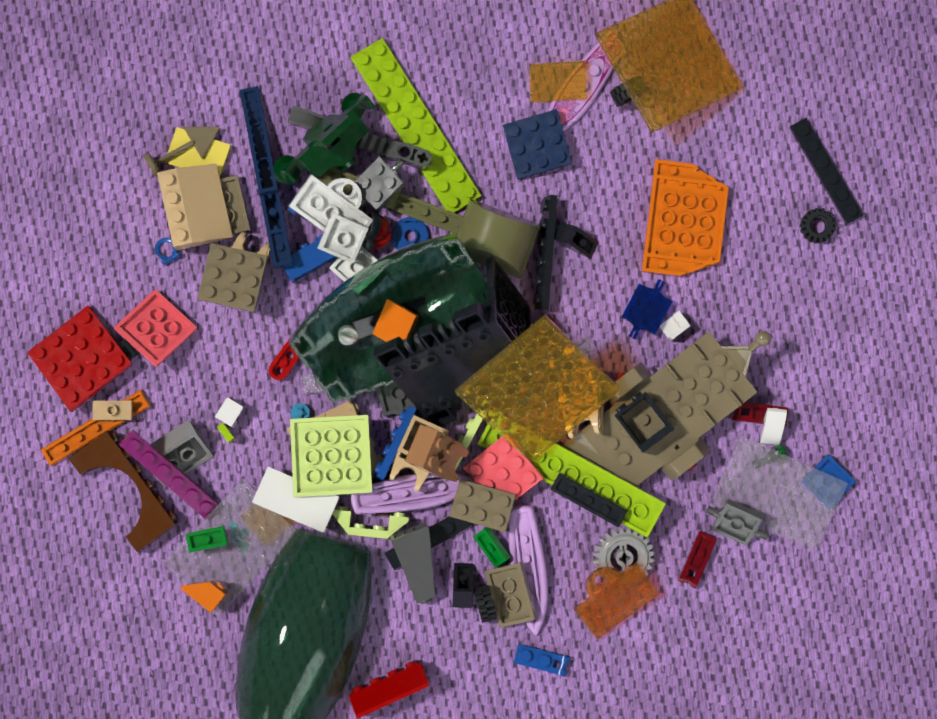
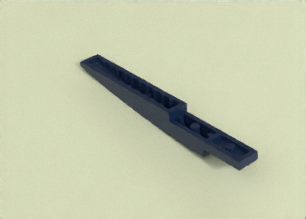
[240,86,293,269]

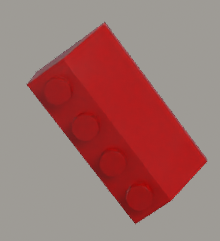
[349,660,430,719]

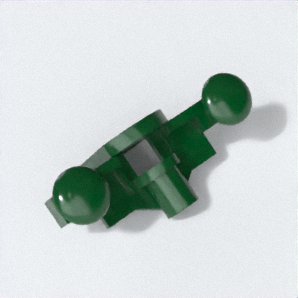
[273,93,375,184]

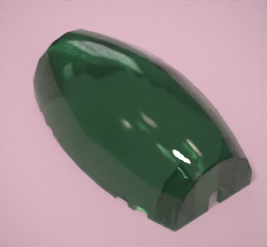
[289,233,487,403]
[236,528,372,719]

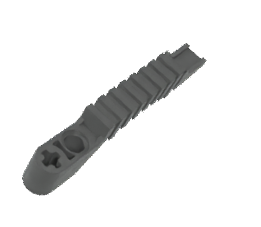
[287,106,431,170]

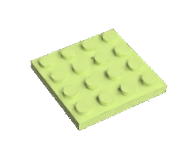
[290,415,372,498]

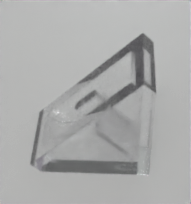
[571,336,602,367]

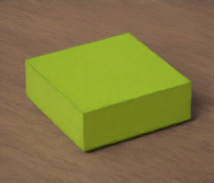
[217,423,236,443]

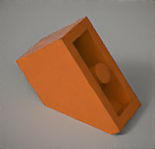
[180,580,229,613]

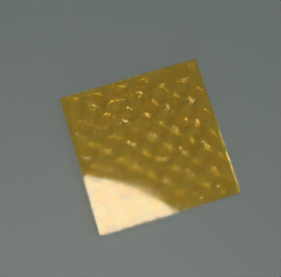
[595,0,744,133]
[455,314,620,463]

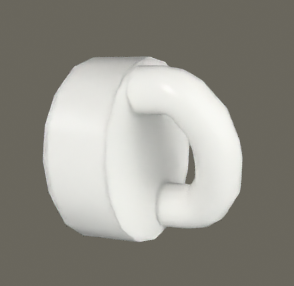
[338,325,358,345]

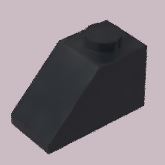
[554,222,599,259]
[452,563,473,608]

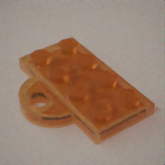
[574,563,660,640]

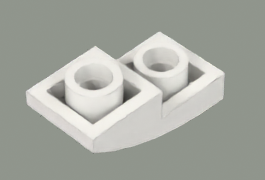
[760,408,787,445]

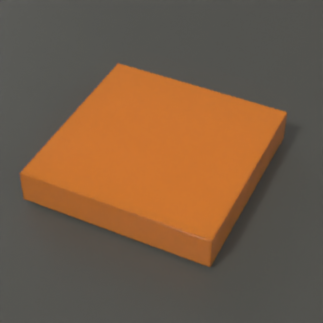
[372,299,420,342]

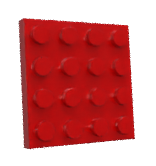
[27,305,133,412]

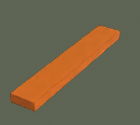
[41,390,151,466]

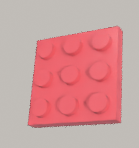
[114,289,197,368]
[464,432,544,500]

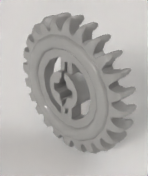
[592,526,655,588]

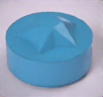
[291,403,310,419]

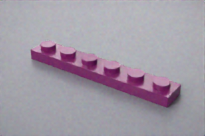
[119,430,219,520]

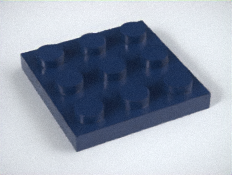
[503,109,572,180]

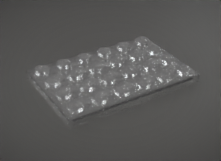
[709,435,848,553]
[163,479,299,617]

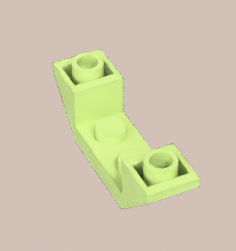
[332,506,409,539]

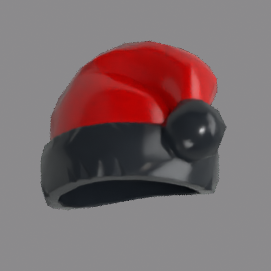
[363,211,392,250]

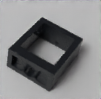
[614,391,674,453]

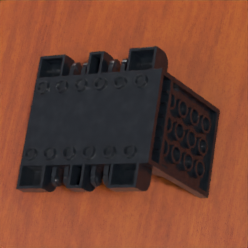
[373,256,536,427]

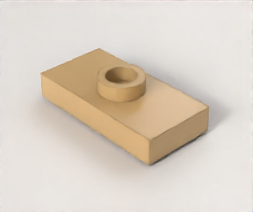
[92,401,133,420]

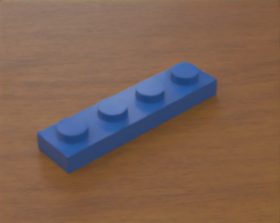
[374,406,416,481]

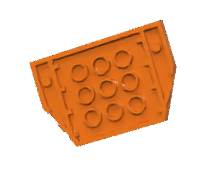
[641,159,729,277]

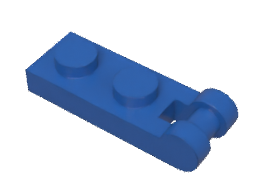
[513,644,571,677]

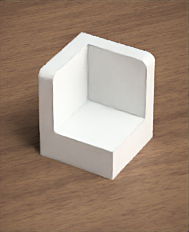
[660,311,691,341]
[215,397,243,428]

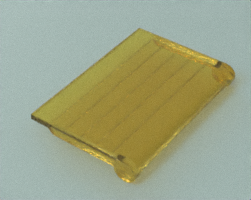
[529,60,587,102]

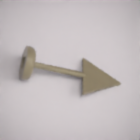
[142,127,221,178]

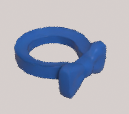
[155,238,181,266]

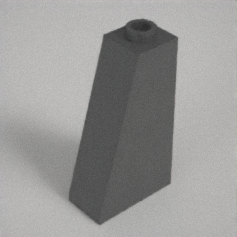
[390,521,435,604]

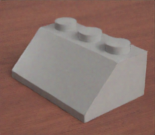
[151,420,214,487]

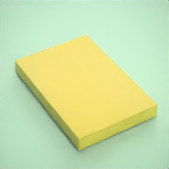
[164,127,231,177]

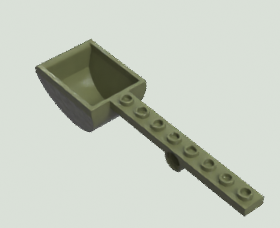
[318,167,541,279]

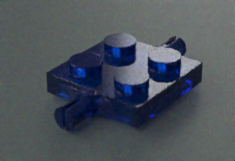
[621,279,673,340]

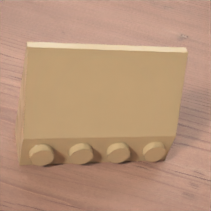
[157,164,233,250]

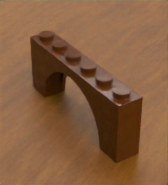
[69,431,177,552]

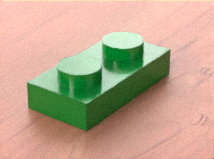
[185,525,229,553]
[473,527,511,568]

